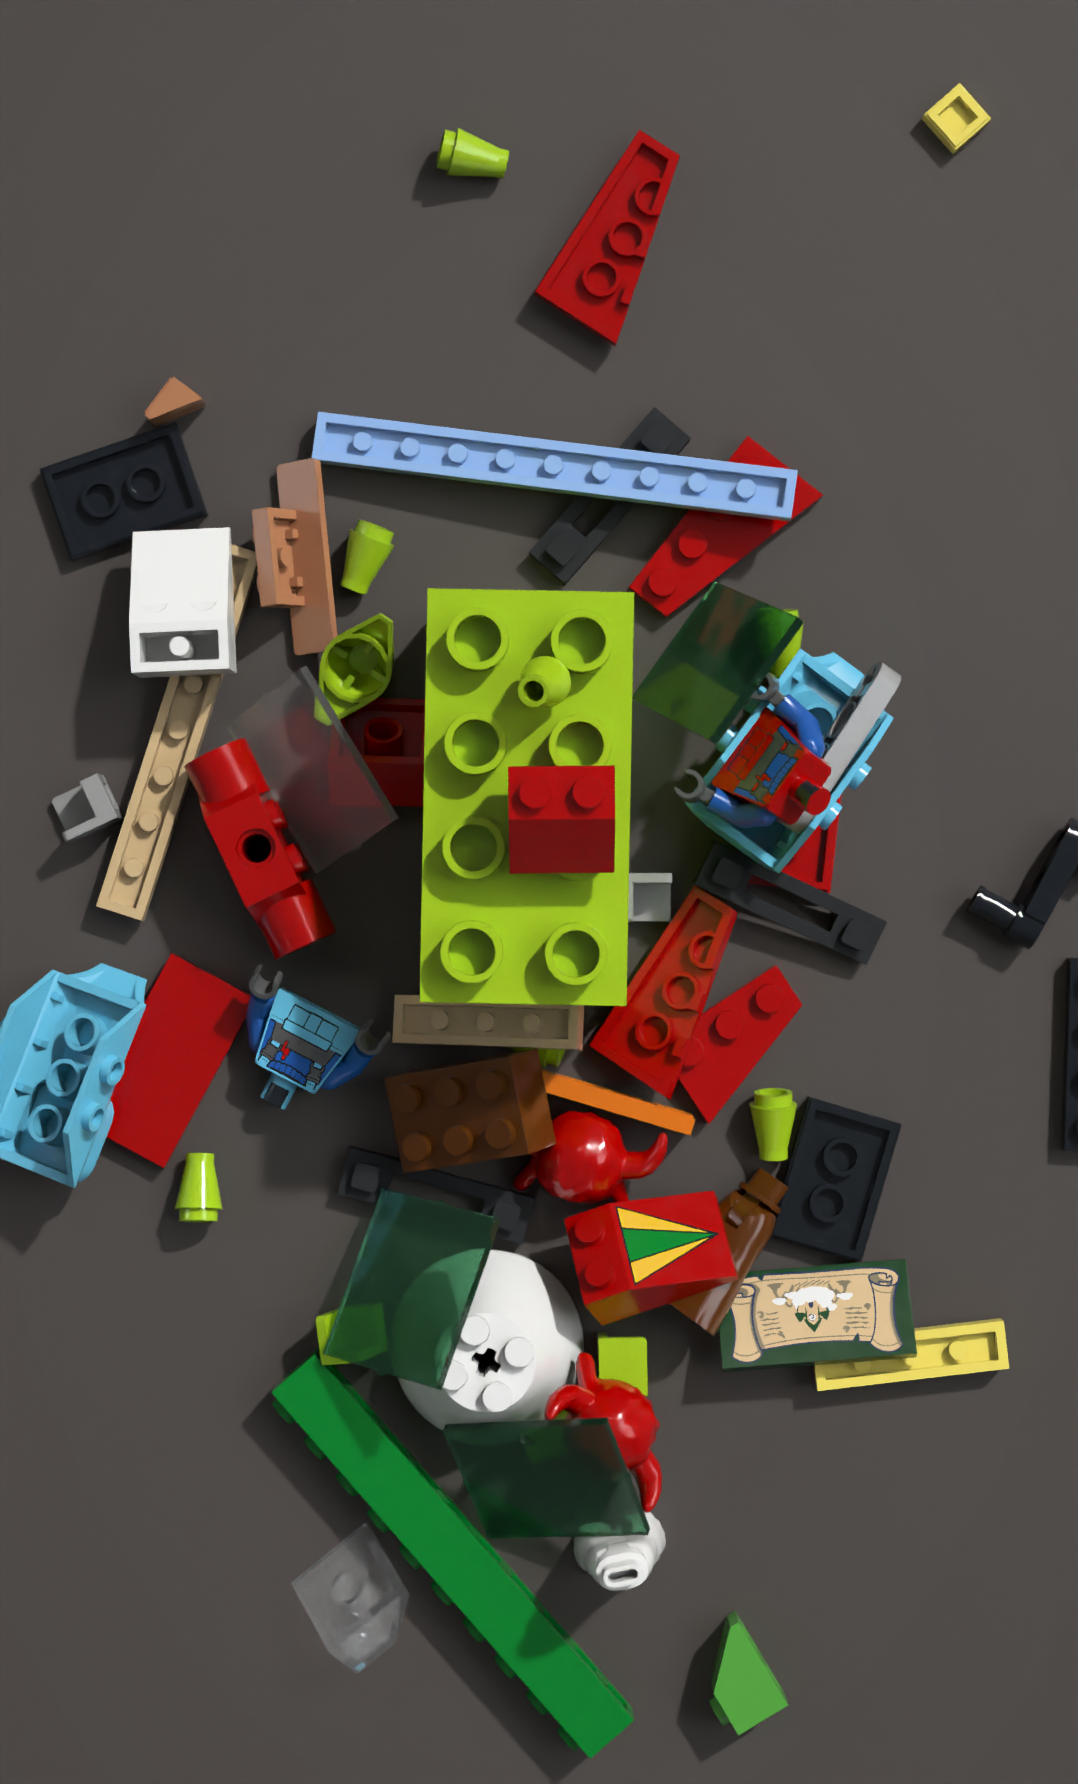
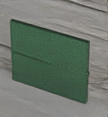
[632,582,804,745]
[323,1188,501,1390]
[443,1418,650,1539]

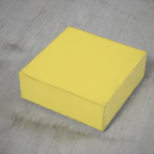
[922,83,991,154]

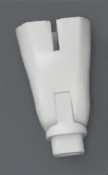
[573,1510,666,1591]

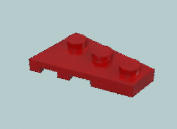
[678,965,803,1124]

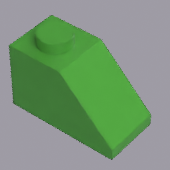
[709,1611,788,1736]

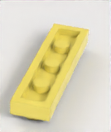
[813,1318,1009,1391]

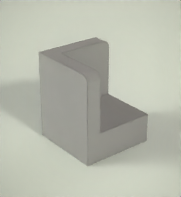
[52,773,124,843]
[628,873,672,922]

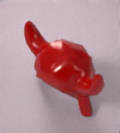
[513,1111,668,1204]
[544,1352,663,1513]

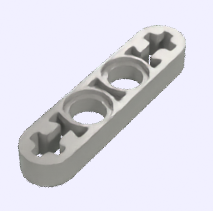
[777,661,901,834]

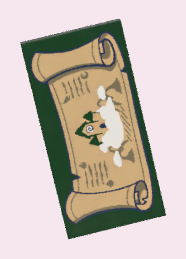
[719,1259,917,1373]

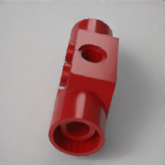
[184,738,337,960]

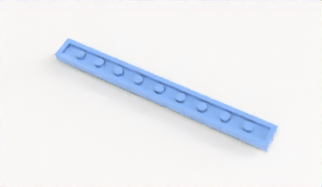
[312,412,798,522]

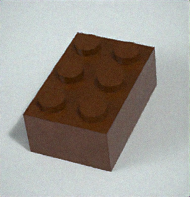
[384,1048,556,1173]

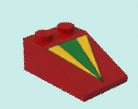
[564,1191,739,1326]

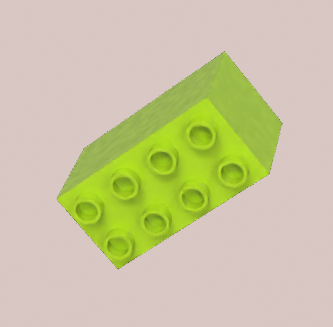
[419,588,634,1006]

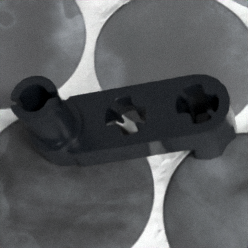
[966,818,1078,950]

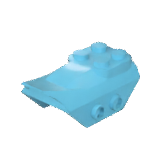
[685,648,894,873]
[0,963,147,1188]

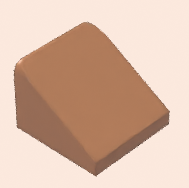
[144,376,206,427]

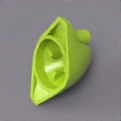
[317,613,394,724]

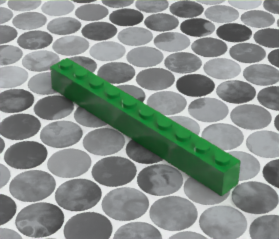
[271,1347,634,1759]

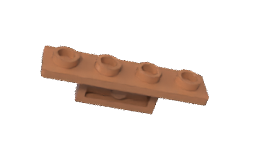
[251,458,337,656]

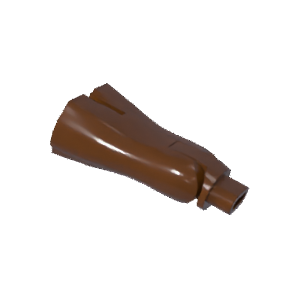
[669,1167,789,1337]

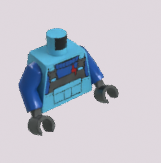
[246,965,391,1109]

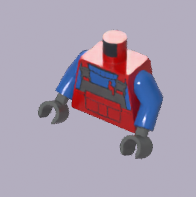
[674,670,831,828]

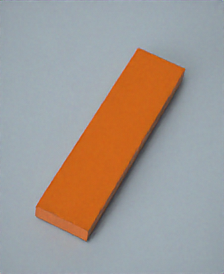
[541,1068,696,1136]

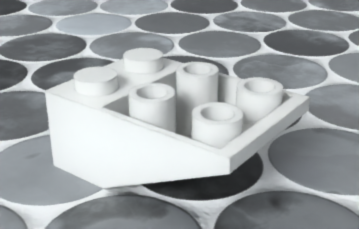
[129,527,237,678]

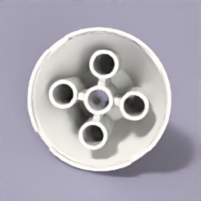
[392,1249,584,1442]

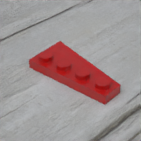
[535,129,680,347]
[628,436,823,618]
[589,885,738,1100]

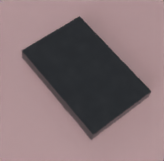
[40,422,209,561]
[771,1096,902,1263]

